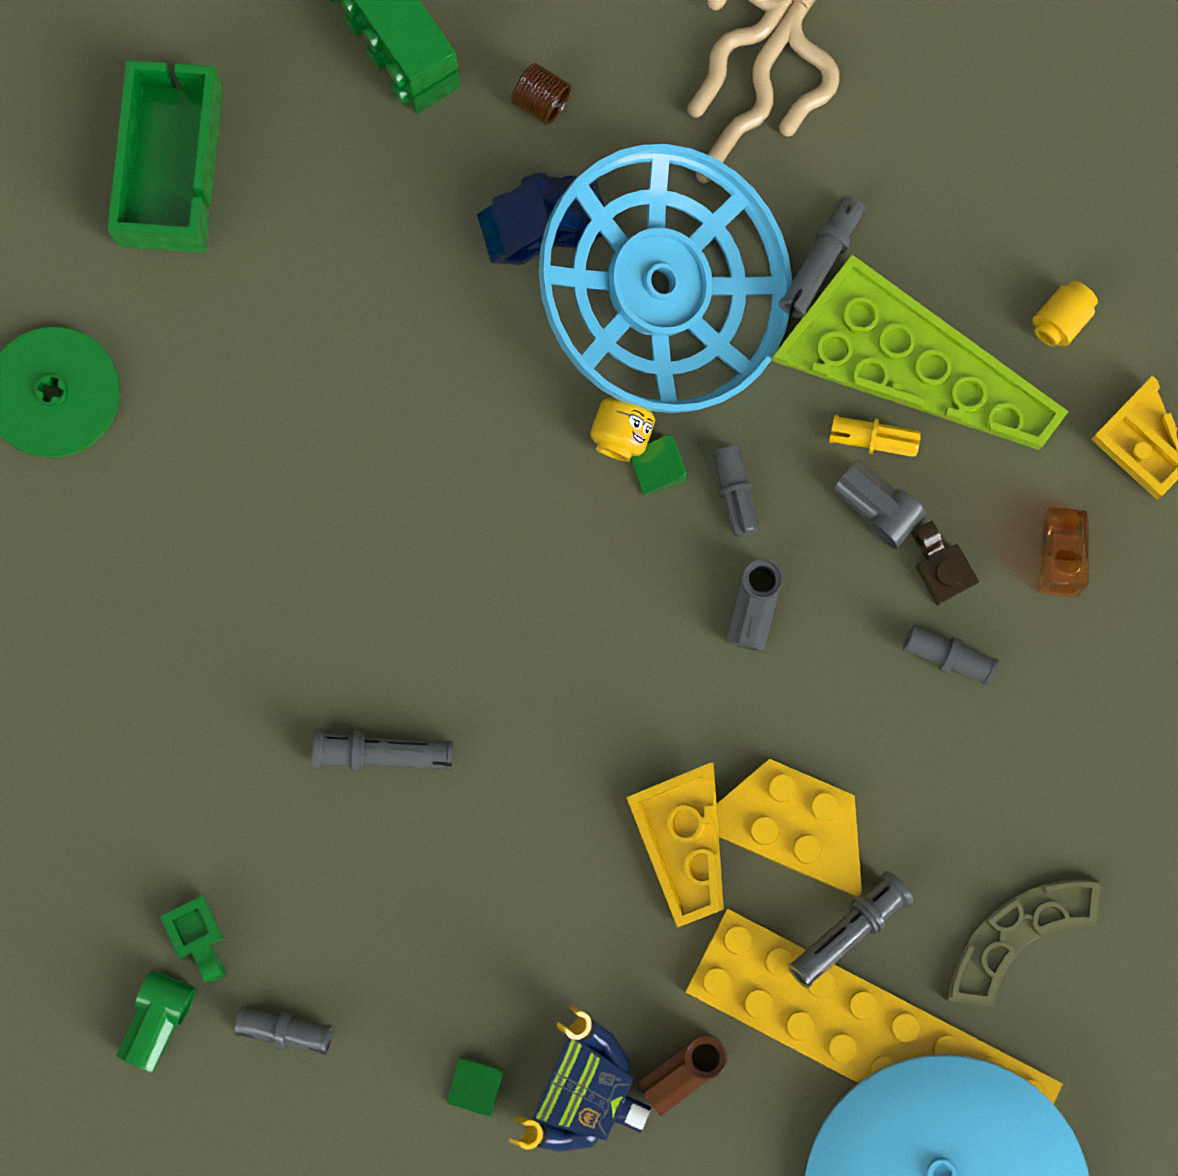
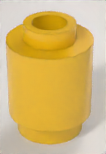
[1033,280,1098,347]

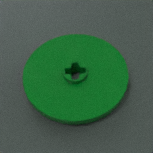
[0,327,121,458]

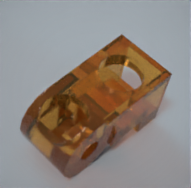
[1038,507,1089,597]

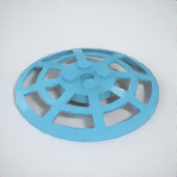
[539,144,792,413]

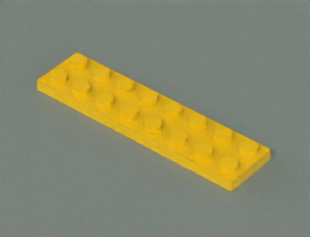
[685,909,1063,1104]

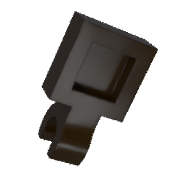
[911,520,979,606]

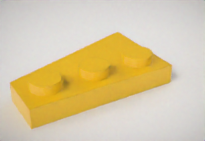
[626,762,724,928]

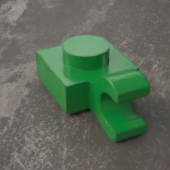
[160,895,227,983]

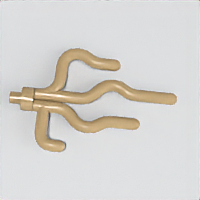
[687,0,839,184]

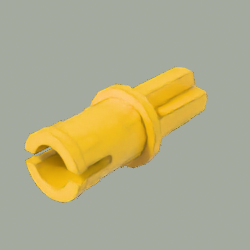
[829,414,921,457]

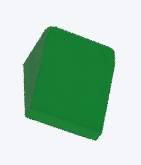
[631,434,687,496]
[447,1057,504,1117]

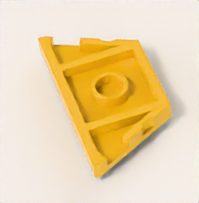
[716,759,862,897]

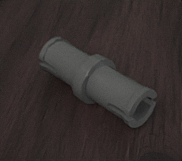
[902,624,999,686]
[234,1006,334,1056]

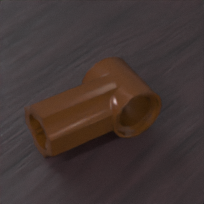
[637,1034,727,1116]

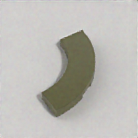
[946,879,1102,1007]

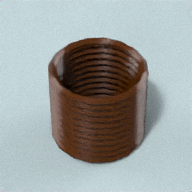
[511,63,571,125]

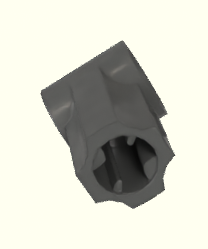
[833,459,927,549]
[725,558,783,652]

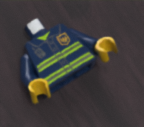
[509,1005,651,1152]

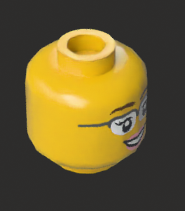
[590,397,655,462]

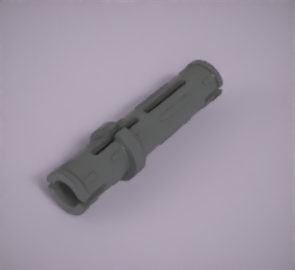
[779,195,867,318]

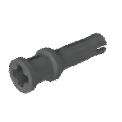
[312,728,453,771]
[788,871,914,988]

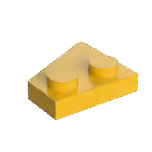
[1091,375,1178,500]

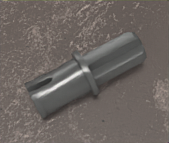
[712,445,759,537]

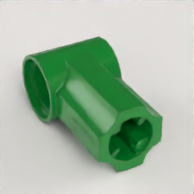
[116,969,196,1072]

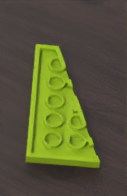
[772,255,1069,450]

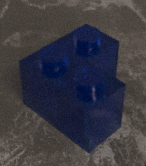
[477,173,605,265]

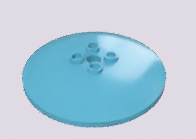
[805,1054,1089,1176]

